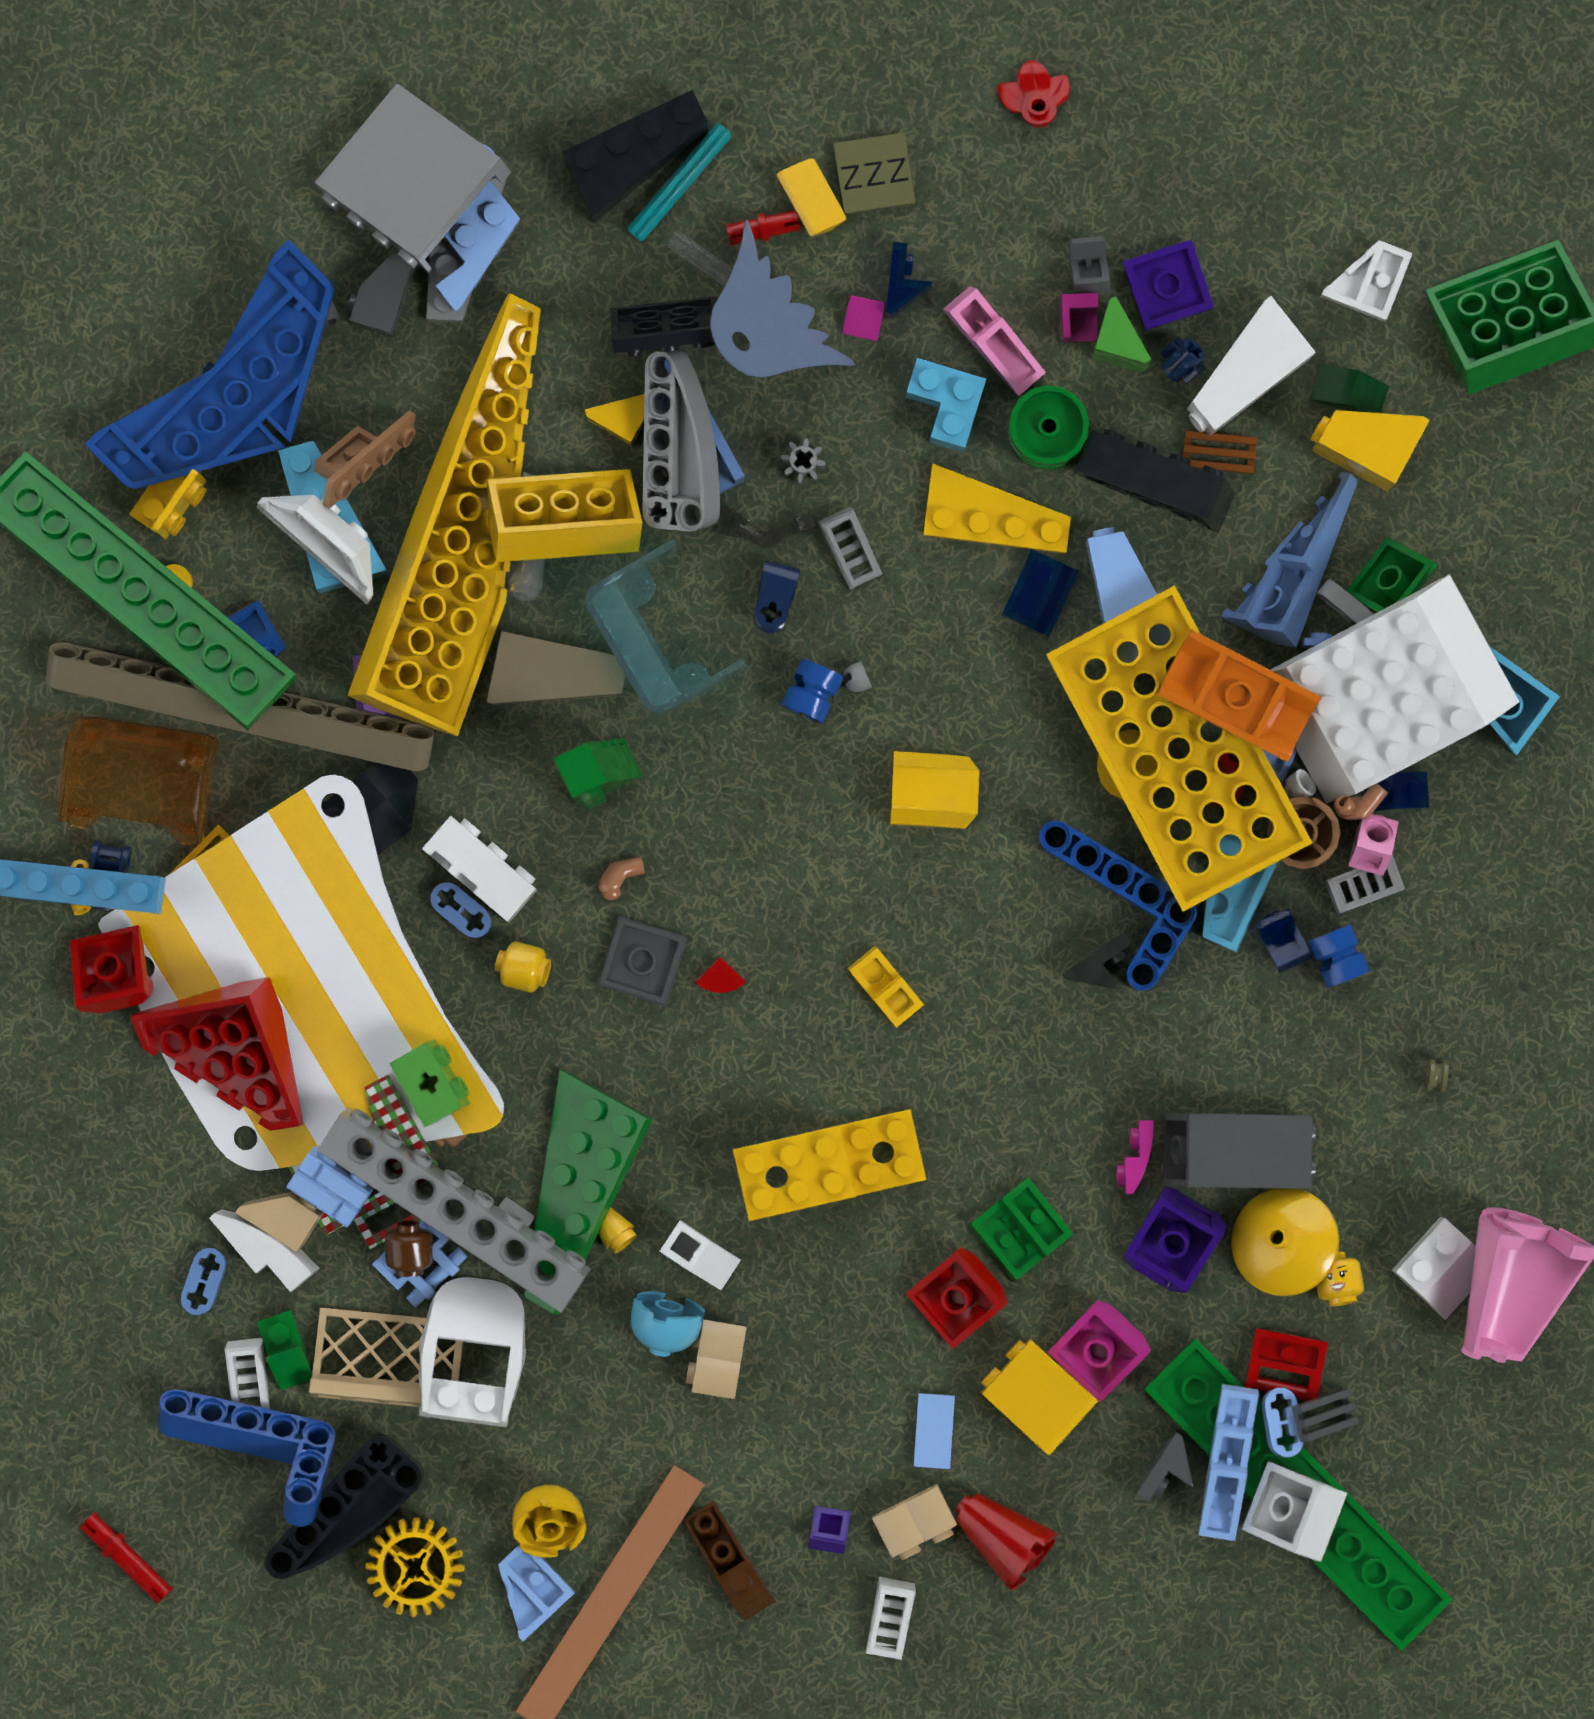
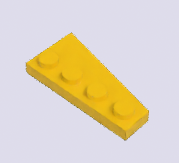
[923,463,1071,554]

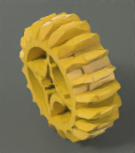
[365,1517,465,1617]

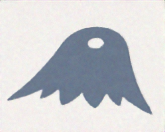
[711,220,856,377]

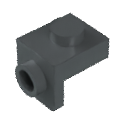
[1069,236,1110,294]

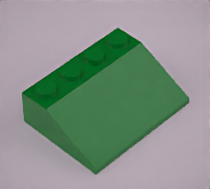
[1425,239,1594,395]

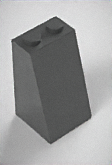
[1163,1113,1316,1189]

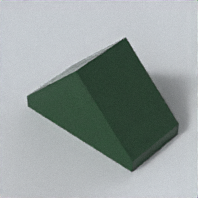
[1310,365,1389,413]

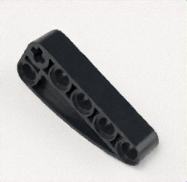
[264,1434,425,1579]

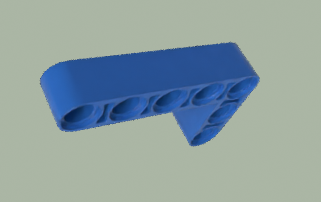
[1038,821,1197,991]
[158,1389,335,1527]

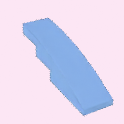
[1199,1384,1259,1541]

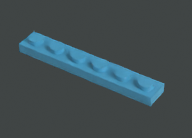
[0,859,166,914]

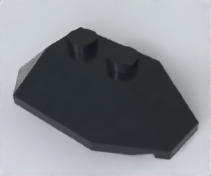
[321,763,418,856]

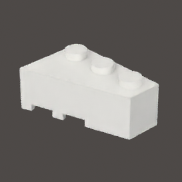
[422,816,537,923]

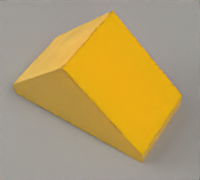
[585,394,645,446]

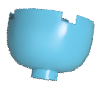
[631,1291,705,1357]

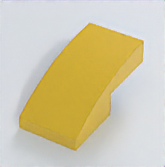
[847,946,924,1028]

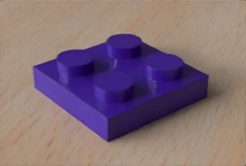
[1122,239,1214,331]

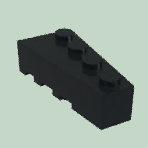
[562,90,709,223]
[1076,429,1235,533]

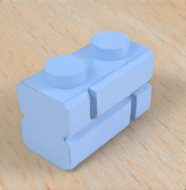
[286,1146,374,1228]

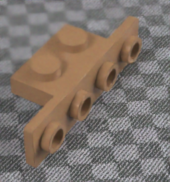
[314,411,416,509]

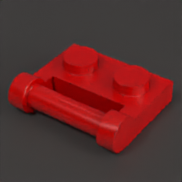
[1244,1328,1328,1402]

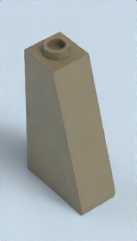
[487,631,635,706]

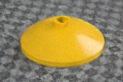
[1231,1188,1339,1297]

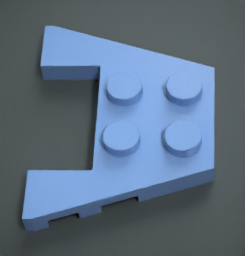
[436,181,520,313]

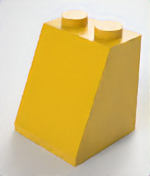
[1310,410,1430,492]
[981,1338,1098,1455]

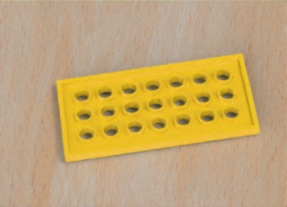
[1046,585,1312,912]

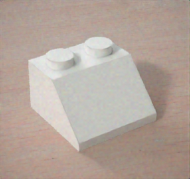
[1391,1217,1476,1320]
[1242,1461,1347,1562]

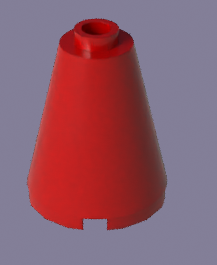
[955,1493,1058,1591]

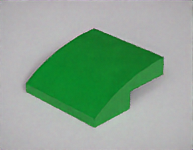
[967,1177,1073,1282]

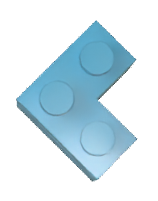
[906,358,986,453]

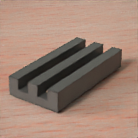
[1292,1388,1359,1442]

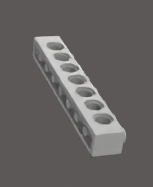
[318,1108,591,1313]

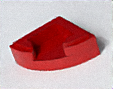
[695,957,746,993]

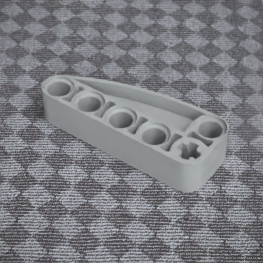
[642,349,720,532]

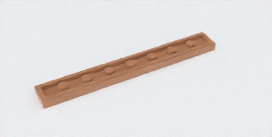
[516,1464,705,1719]

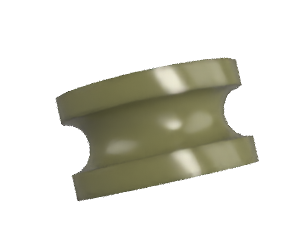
[1425,1059,1449,1093]

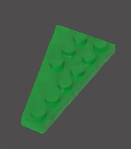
[524,1070,653,1314]

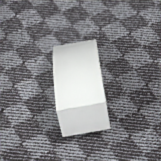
[209,1209,320,1292]

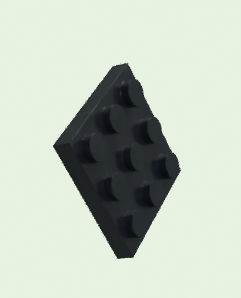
[610,296,718,356]

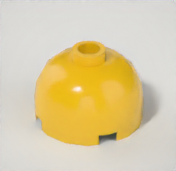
[512,1484,586,1558]

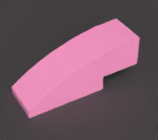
[943,286,1046,396]

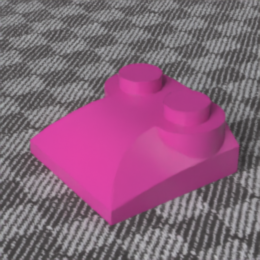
[1047,1300,1151,1402]

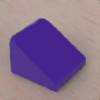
[808,1506,851,1554]

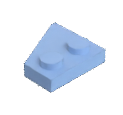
[498,1544,575,1641]

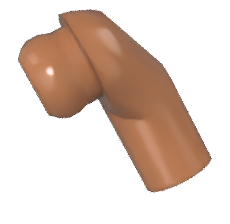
[1334,783,1388,820]
[598,856,645,900]

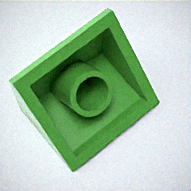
[1092,296,1151,373]

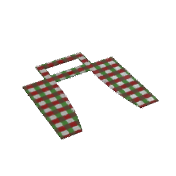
[288,1075,440,1249]

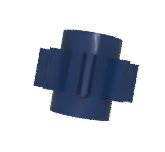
[1160,337,1205,384]

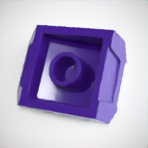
[1123,1187,1227,1293]

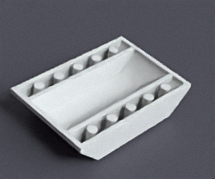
[1271,574,1519,803]

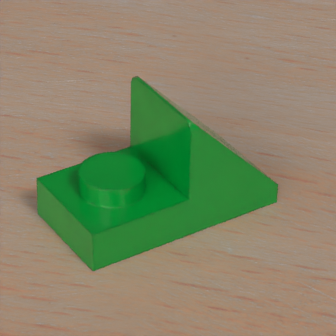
[257,1310,313,1390]

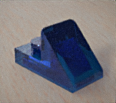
[885,242,933,319]

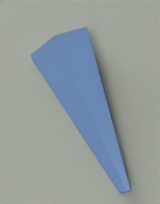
[1221,472,1358,647]

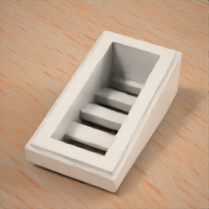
[225,1338,270,1409]
[866,1577,915,1660]

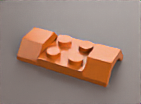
[1157,629,1322,762]

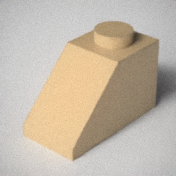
[235,1192,324,1252]

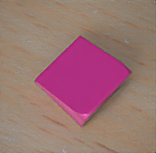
[842,295,885,341]

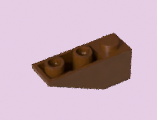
[683,1501,776,1621]

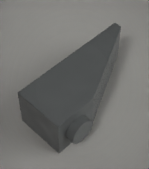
[346,249,416,338]

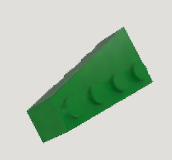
[553,737,643,810]

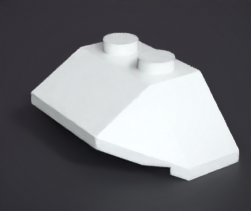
[257,495,373,604]

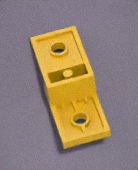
[733,1109,927,1221]

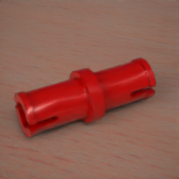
[726,209,801,246]

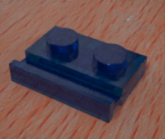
[1001,549,1079,637]

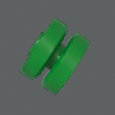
[1007,385,1089,471]

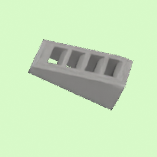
[817,507,882,589]
[1325,855,1405,915]

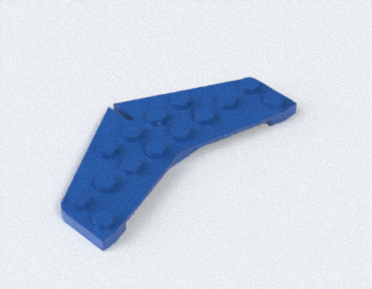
[85,240,334,489]

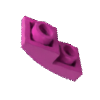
[1116,1120,1154,1194]

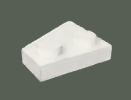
[1321,240,1413,322]

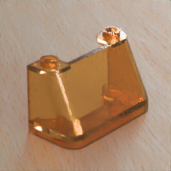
[58,717,219,844]

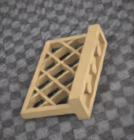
[309,1308,463,1407]

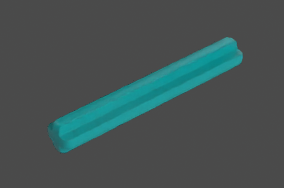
[628,123,731,241]

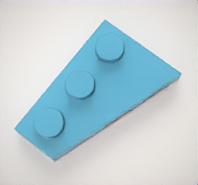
[1202,823,1278,953]

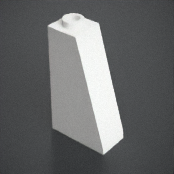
[1187,296,1316,436]

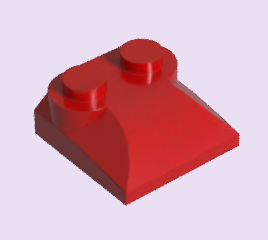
[70,925,153,1013]
[906,1247,1008,1349]

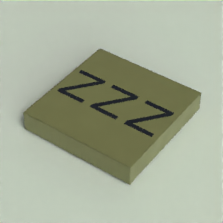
[833,132,916,215]

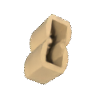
[686,1320,747,1399]
[872,1484,957,1560]

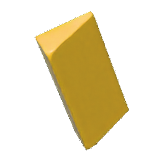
[777,158,846,237]

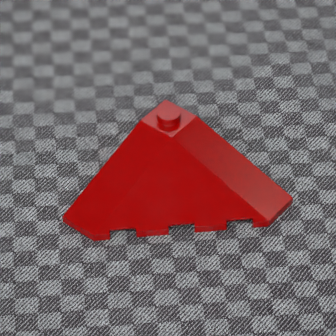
[130,977,303,1131]

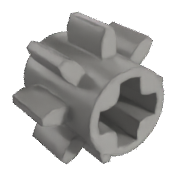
[781,438,826,485]

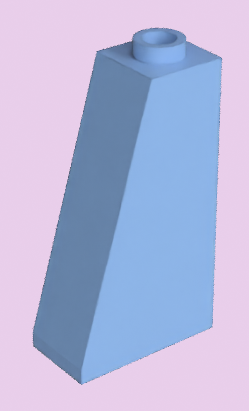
[1086,527,1171,663]

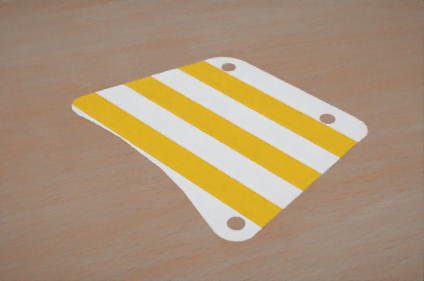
[98,775,504,1171]

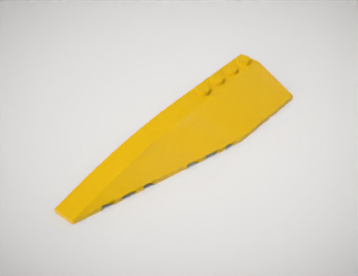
[347,294,541,736]

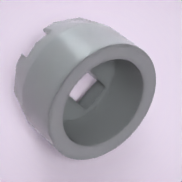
[843,661,872,693]

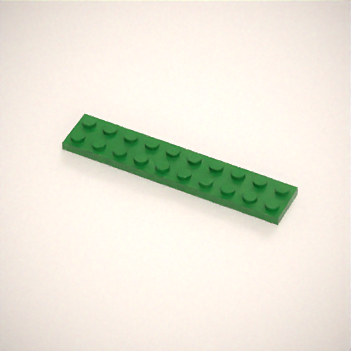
[0,451,296,731]
[1143,1338,1453,1651]

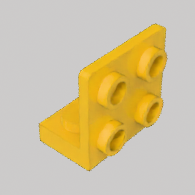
[129,469,207,540]

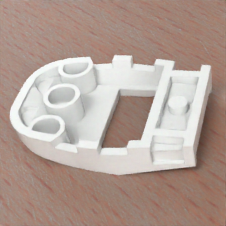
[419,1277,526,1427]

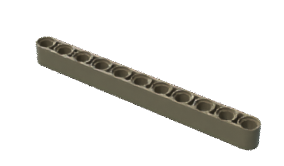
[45,642,434,771]

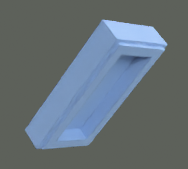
[913,1393,955,1469]

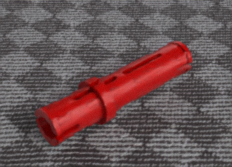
[79,1511,174,1604]

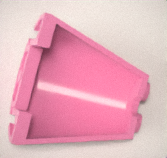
[1461,1207,1594,1363]

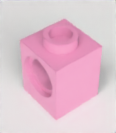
[1348,814,1399,876]

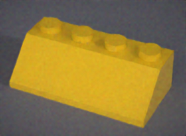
[487,469,642,562]

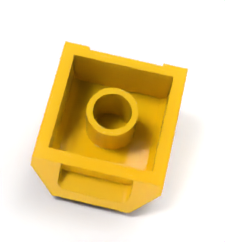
[890,751,980,829]

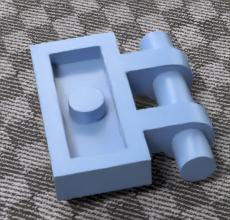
[372,1221,468,1308]

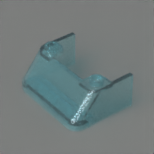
[585,539,748,714]

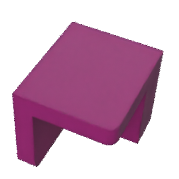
[1060,293,1098,342]

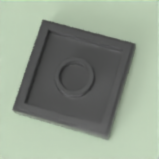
[597,916,688,1006]

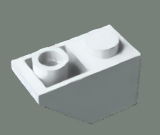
[660,1220,741,1290]

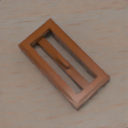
[1183,431,1257,475]

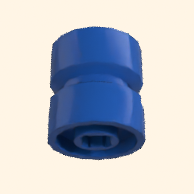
[781,659,844,724]
[1308,924,1370,988]

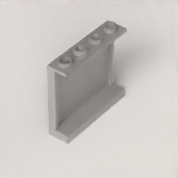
[315,83,511,272]

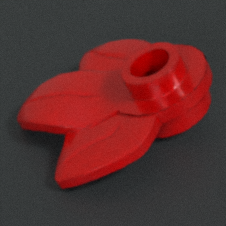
[998,60,1070,128]

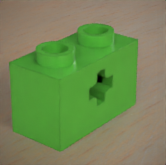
[389,1040,470,1128]

